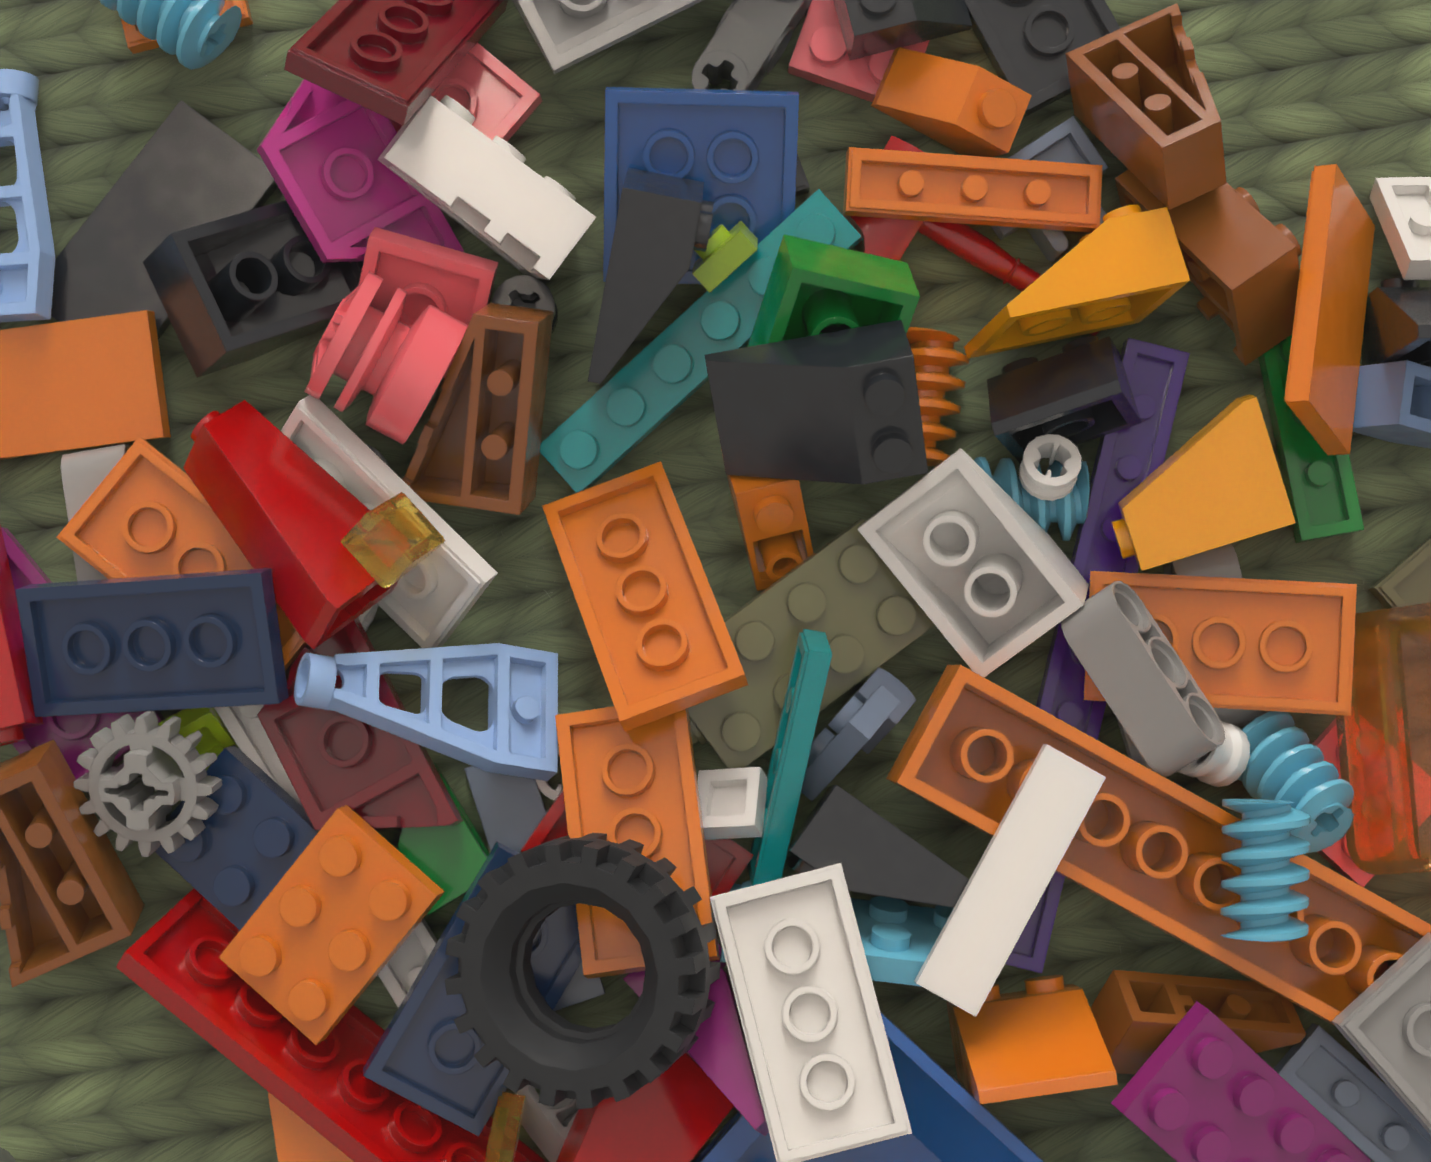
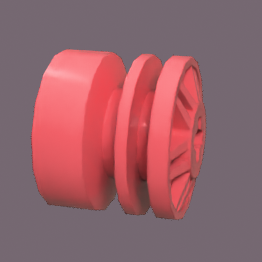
[304,271,468,445]

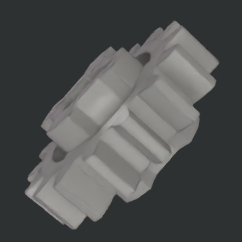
[73,711,222,857]

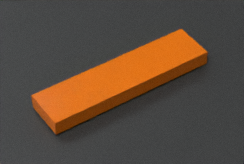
[843,147,1103,233]

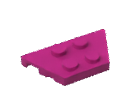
[257,79,464,263]

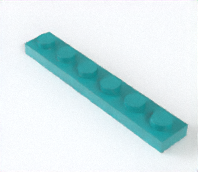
[540,189,863,493]

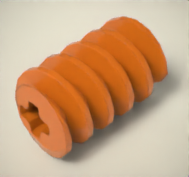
[906,327,970,466]

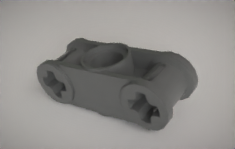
[692,0,812,91]

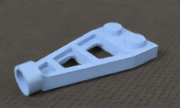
[0,69,55,323]
[294,643,558,781]

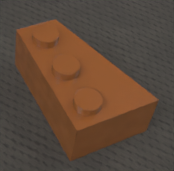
[1065,3,1227,210]
[1115,169,1302,366]
[402,303,553,515]
[0,739,145,988]

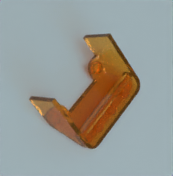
[1336,602,1431,875]

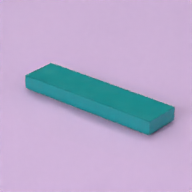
[748,629,832,886]

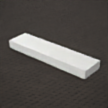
[914,744,1106,1017]

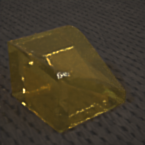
[340,492,446,588]

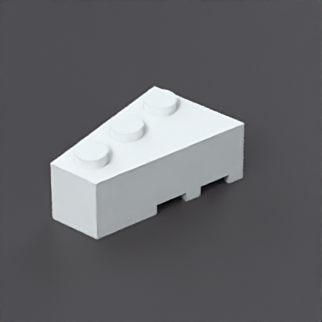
[377,95,596,280]

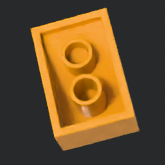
[964,205,1190,359]

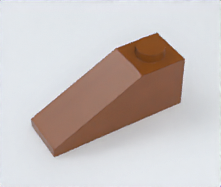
[1091,970,1306,1075]

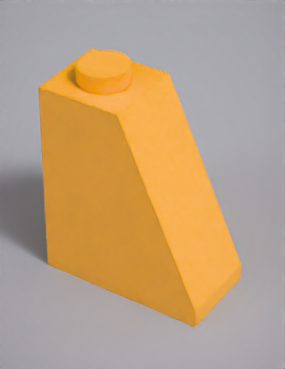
[1111,394,1296,571]

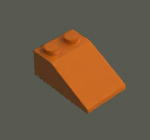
[946,975,1118,1105]

